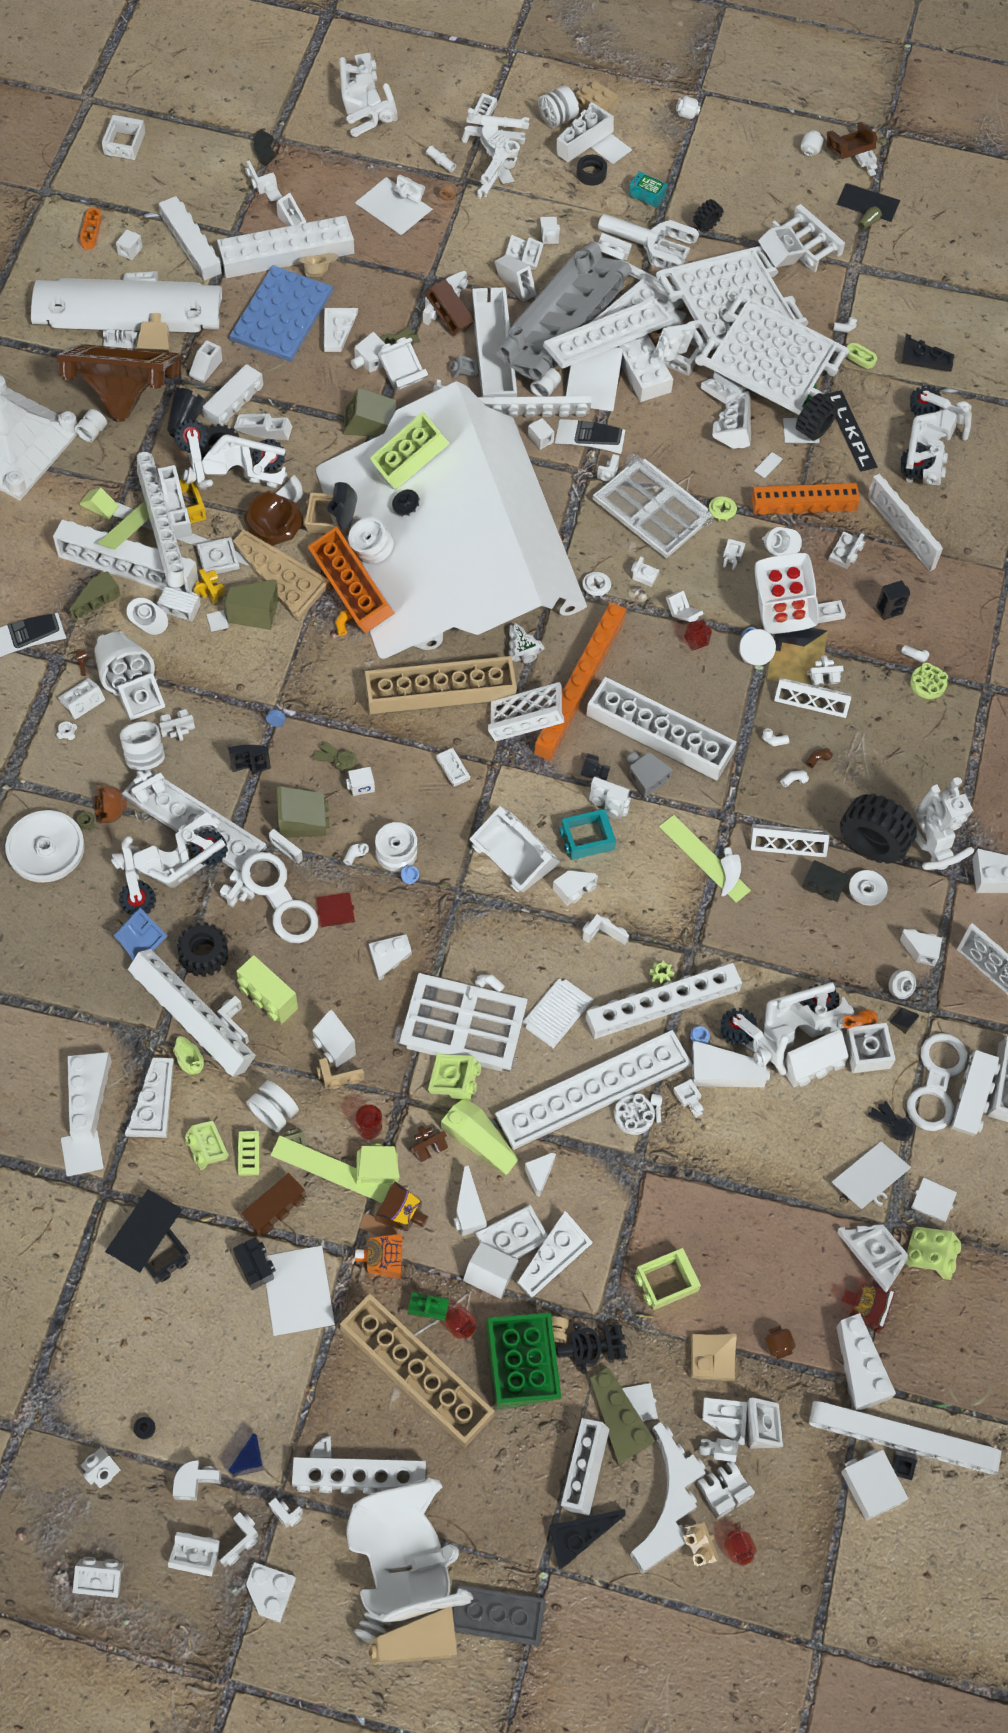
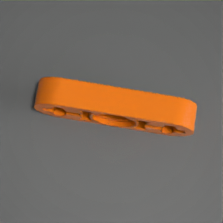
[80,208,102,249]

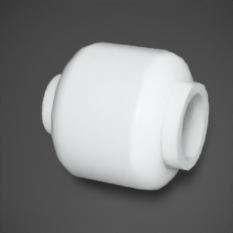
[676,96,700,120]
[800,131,823,156]

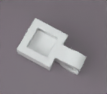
[855,150,877,176]
[673,1079,704,1118]

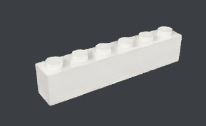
[159,196,222,281]

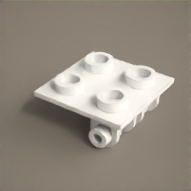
[103,329,139,349]

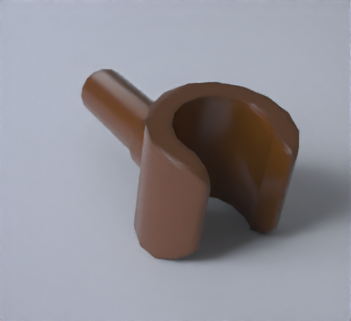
[76,650,88,676]

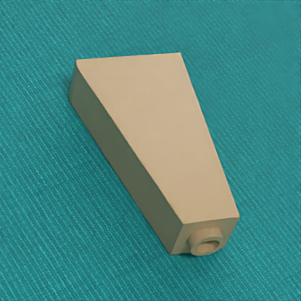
[368,1607,457,1665]

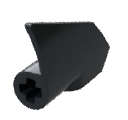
[327,482,358,530]

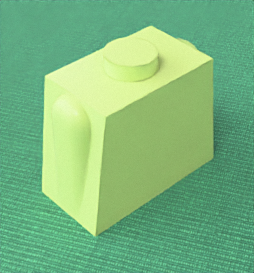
[356,1144,400,1185]

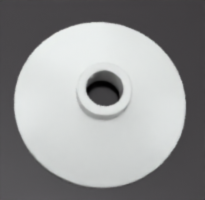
[849,870,888,906]

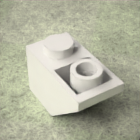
[189,340,223,383]
[553,871,598,906]
[900,929,942,966]

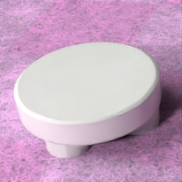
[739,629,776,666]
[614,1093,655,1135]

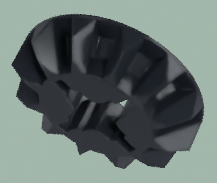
[392,489,420,517]

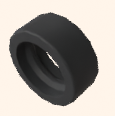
[576,154,607,186]

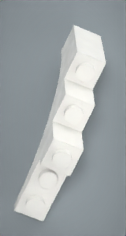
[630,1422,706,1574]

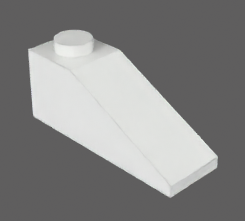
[454,1166,487,1236]

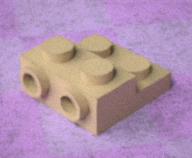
[575,81,619,111]

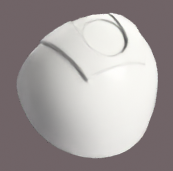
[276,475,303,502]

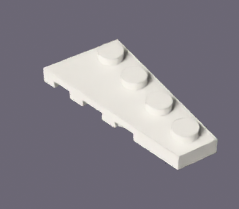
[125,1058,174,1138]

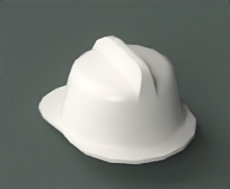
[762,527,802,556]
[127,598,168,635]

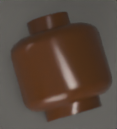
[764,1326,796,1359]

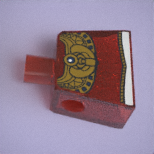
[841,1284,895,1333]

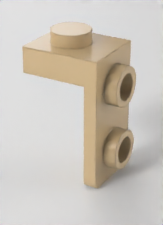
[316,1058,364,1089]

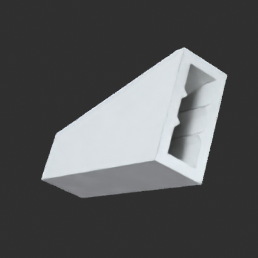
[691,1042,770,1087]

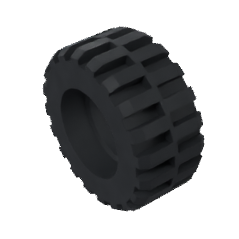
[840,794,917,864]

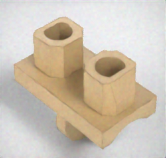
[683,1521,719,1566]

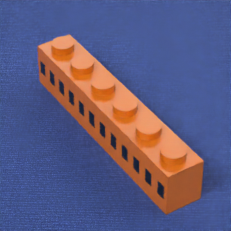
[751,483,860,515]

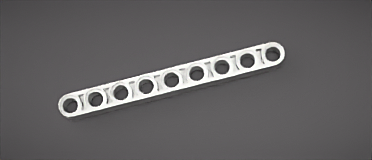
[809,1401,1002,1474]

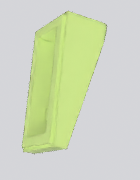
[238,1131,260,1176]

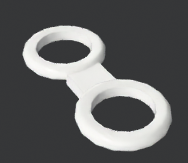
[241,852,318,944]
[907,1033,968,1131]

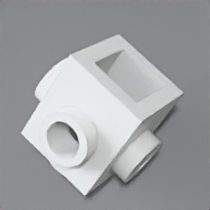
[81,1447,121,1488]

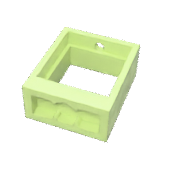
[634,1248,701,1311]

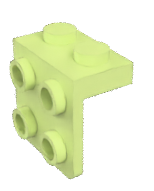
[905,1227,961,1280]

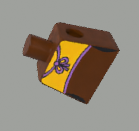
[376,1182,429,1231]

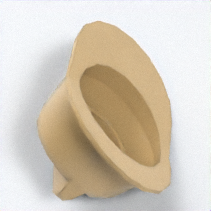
[299,253,339,277]

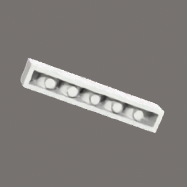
[292,1457,426,1494]

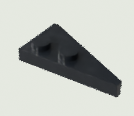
[549,1509,626,1570]

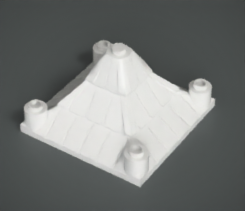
[0,375,78,501]

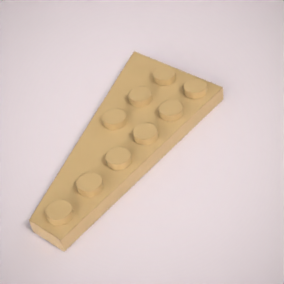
[233,529,330,621]

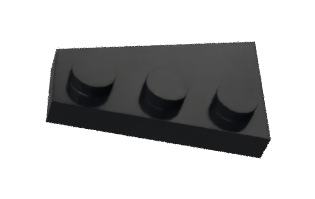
[901,333,954,372]

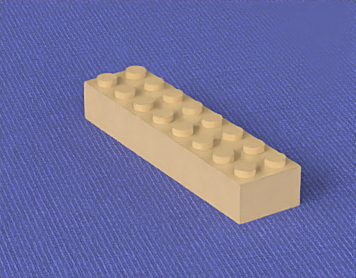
[365,656,517,714]
[340,1294,495,1449]

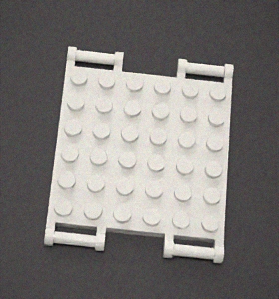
[656,246,809,353]
[695,293,849,415]

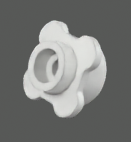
[56,721,77,740]

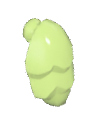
[173,1036,204,1075]

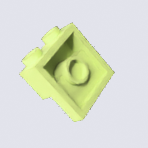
[428,1054,481,1099]

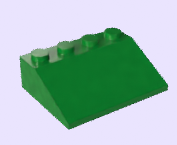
[485,1313,562,1410]

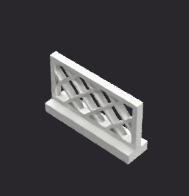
[488,682,564,742]

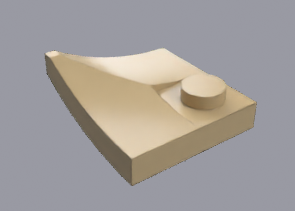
[691,1334,737,1381]

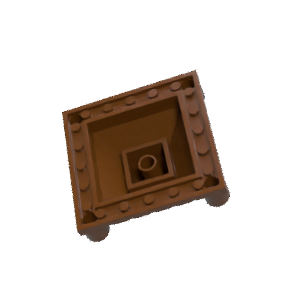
[57,344,183,421]

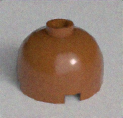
[94,785,127,823]

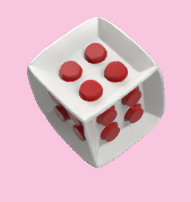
[755,553,819,634]

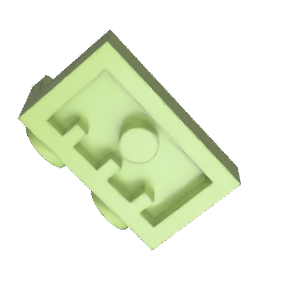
[185,1121,229,1170]

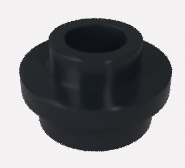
[133,1417,156,1439]

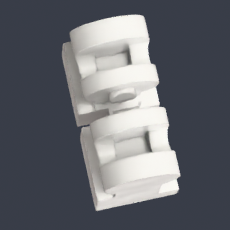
[697,1461,755,1520]

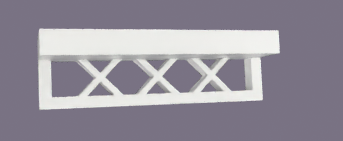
[774,677,851,718]
[750,824,829,857]

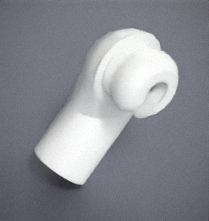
[833,317,857,333]
[902,645,929,662]
[780,770,809,788]
[475,974,505,992]

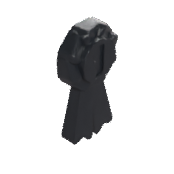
[867,1101,914,1141]

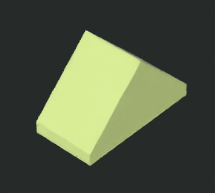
[80,487,119,520]

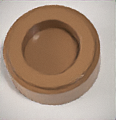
[439,185,456,200]

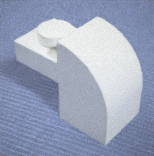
[172,1460,221,1501]

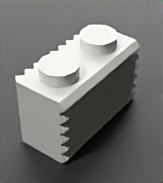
[157,586,201,622]

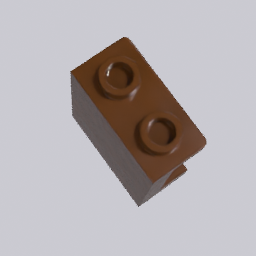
[827,122,877,159]

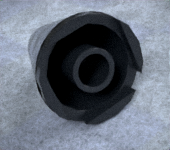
[167,388,206,438]

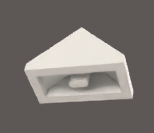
[276,193,306,226]
[525,1153,556,1197]

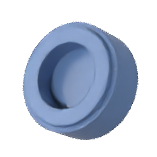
[266,710,286,727]

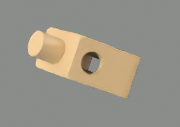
[137,313,171,352]

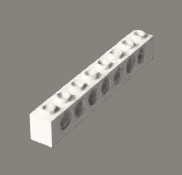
[586,963,742,1039]

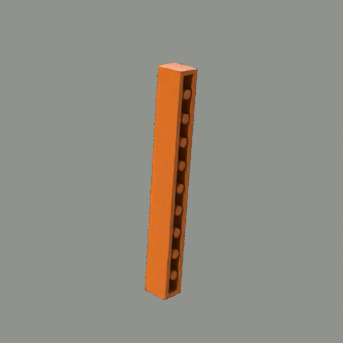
[534,602,627,761]

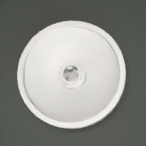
[5,810,85,882]

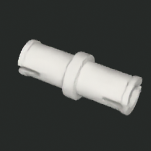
[426,146,456,173]

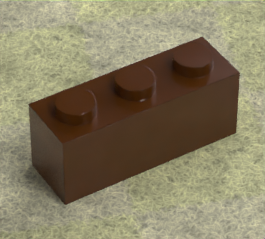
[425,279,475,336]
[241,1173,306,1237]

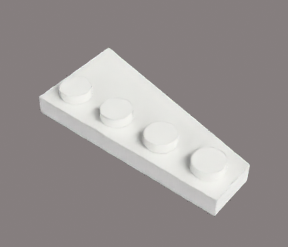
[517,1211,593,1299]

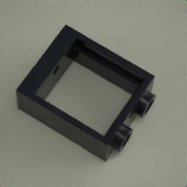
[144,1229,191,1284]

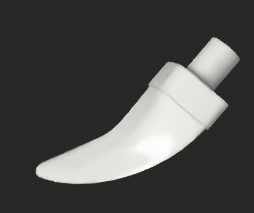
[721,847,741,896]

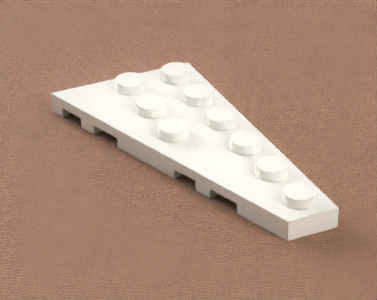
[590,277,684,323]

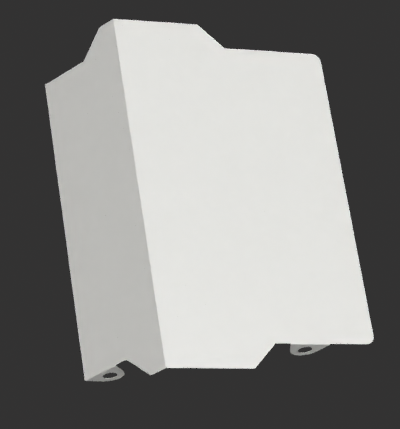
[316,381,587,659]

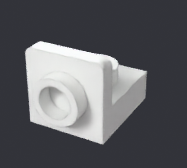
[597,454,619,482]
[631,557,659,587]
[268,1498,303,1528]

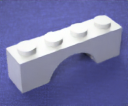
[158,465,192,538]

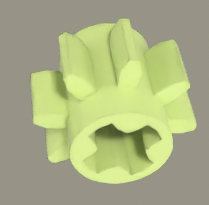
[649,961,674,986]

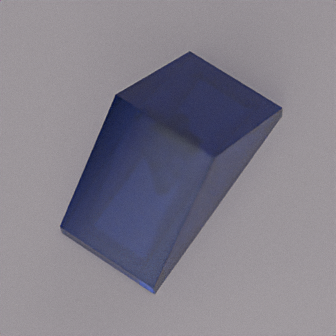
[228,1433,264,1477]

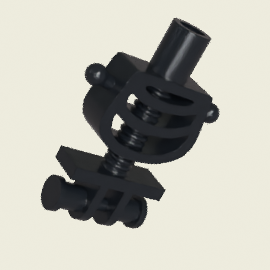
[556,1323,628,1374]

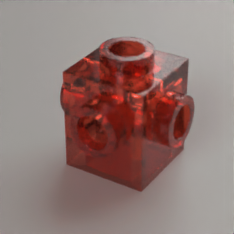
[684,620,712,651]

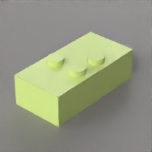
[370,412,450,490]

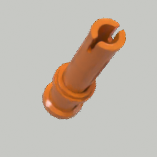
[842,1009,878,1029]

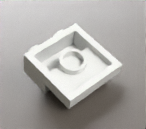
[654,323,696,362]
[589,777,631,820]

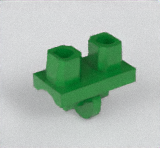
[407,1292,449,1321]

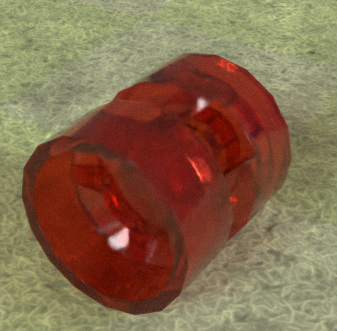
[356,1105,383,1139]

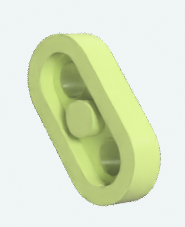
[846,343,877,369]

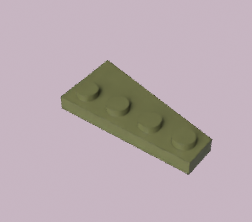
[590,1367,655,1466]

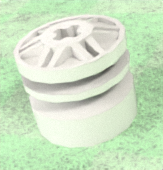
[538,85,579,128]
[120,721,165,771]

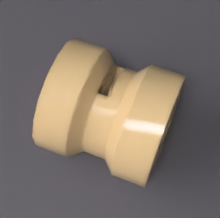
[551,1316,569,1344]

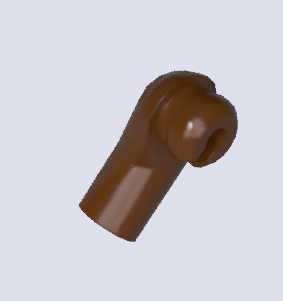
[806,748,833,768]

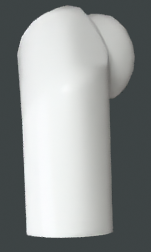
[762,728,789,746]
[343,843,369,865]

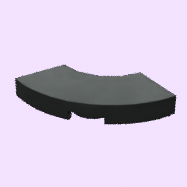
[254,129,276,166]

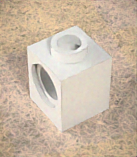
[116,230,143,260]

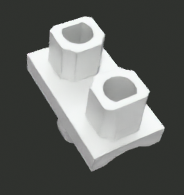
[394,175,425,203]
[806,655,844,686]
[159,709,195,741]
[130,770,166,804]
[220,870,255,908]

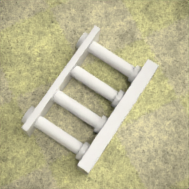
[771,204,845,273]

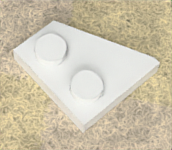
[369,934,412,980]
[702,1398,747,1445]

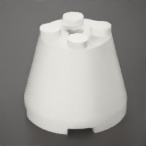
[94,631,155,696]

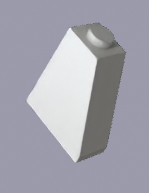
[495,254,536,302]

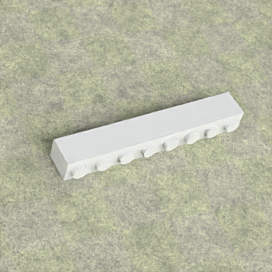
[128,949,256,1077]

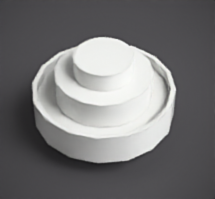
[888,970,916,999]

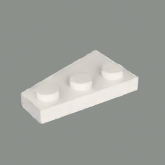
[324,308,358,352]

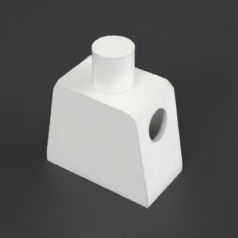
[350,332,386,373]

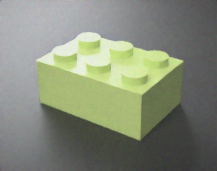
[237,955,298,1024]

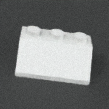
[783,1029,849,1088]

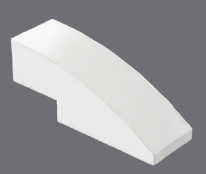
[234,413,292,440]

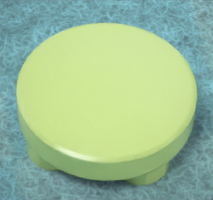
[910,663,948,699]

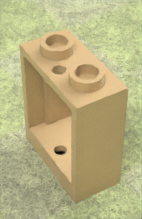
[303,493,352,536]

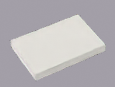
[475,1205,548,1259]

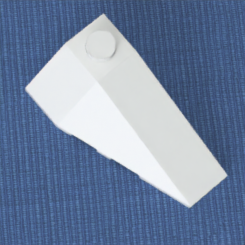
[712,391,751,449]

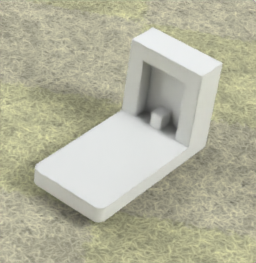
[245,160,277,194]
[540,217,560,244]
[666,590,704,622]
[582,914,629,945]
[217,996,249,1044]
[220,1512,259,1567]

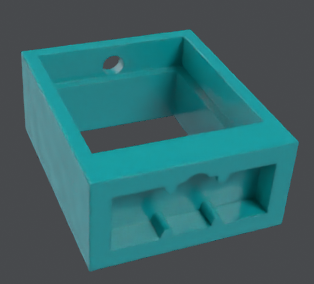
[558,809,616,860]

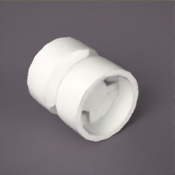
[530,368,561,397]
[75,409,107,442]

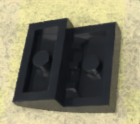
[228,745,271,774]

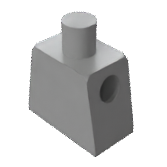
[627,752,673,798]

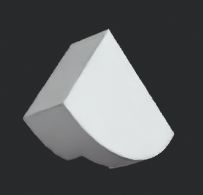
[310,1436,332,1458]

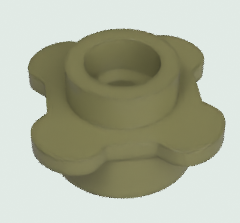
[76,812,96,831]

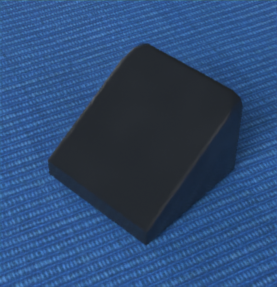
[890,1008,919,1034]
[892,1449,917,1480]

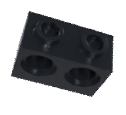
[876,580,910,620]

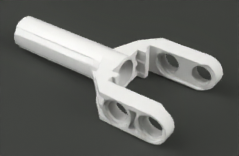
[598,214,699,269]

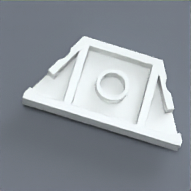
[838,1225,908,1292]

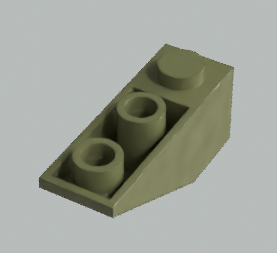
[69,571,121,621]

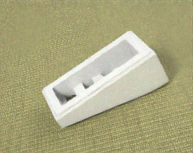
[474,93,497,126]

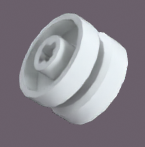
[348,517,394,564]
[375,822,417,872]
[246,1080,299,1132]

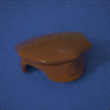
[243,491,303,546]

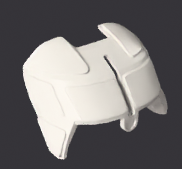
[347,1478,474,1622]

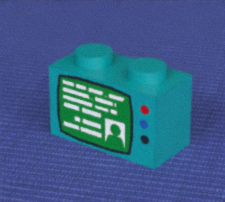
[629,171,667,208]

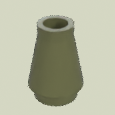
[858,206,882,230]

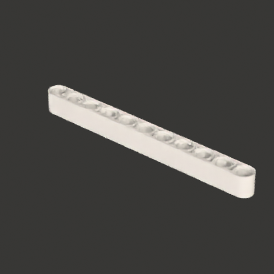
[137,452,184,587]

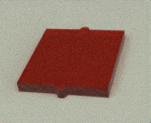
[317,892,355,928]

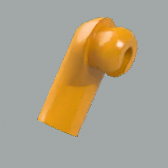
[335,610,352,636]

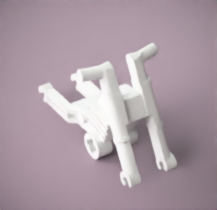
[461,108,529,199]

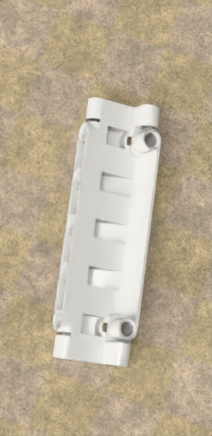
[31,278,222,332]

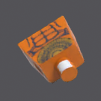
[355,1234,403,1279]

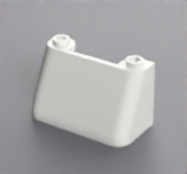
[469,806,561,893]

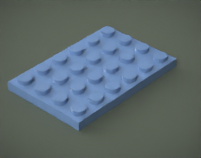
[230,265,333,362]

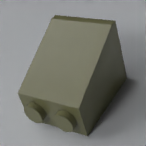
[343,387,397,437]
[223,579,279,630]
[277,786,330,838]

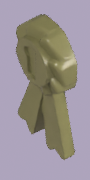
[381,327,420,345]
[313,742,357,771]

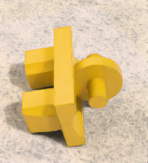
[193,568,226,605]

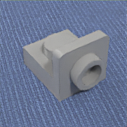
[450,355,478,379]

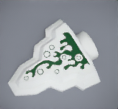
[508,623,545,663]

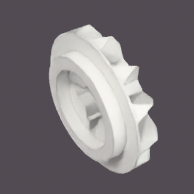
[583,572,611,597]

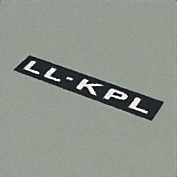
[825,390,878,472]

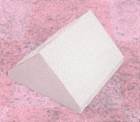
[117,672,165,720]
[463,1242,519,1299]
[746,1398,783,1449]

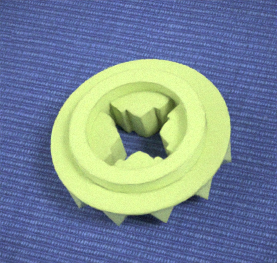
[709,496,737,521]

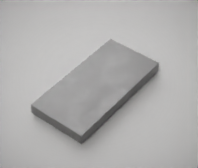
[453,1584,546,1647]

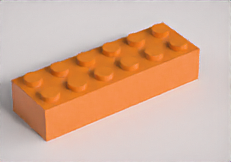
[307,526,395,634]

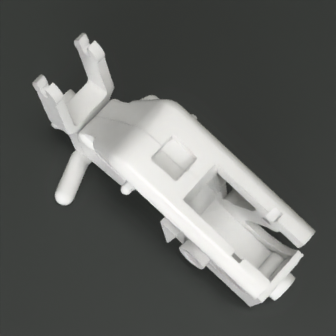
[339,53,398,137]
[914,777,974,870]

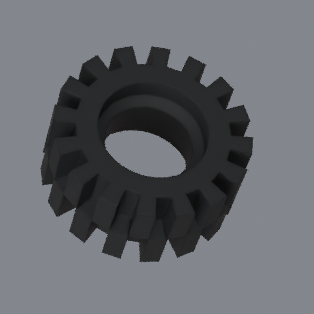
[693,199,724,232]

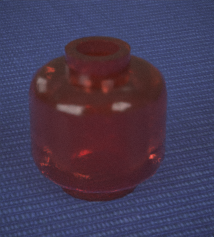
[445,1307,476,1339]
[724,1529,757,1566]

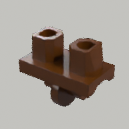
[409,1125,448,1162]

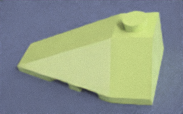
[441,1099,519,1176]

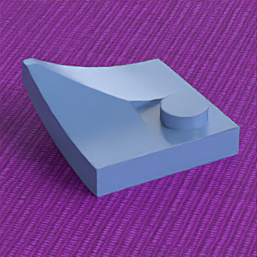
[113,908,167,960]

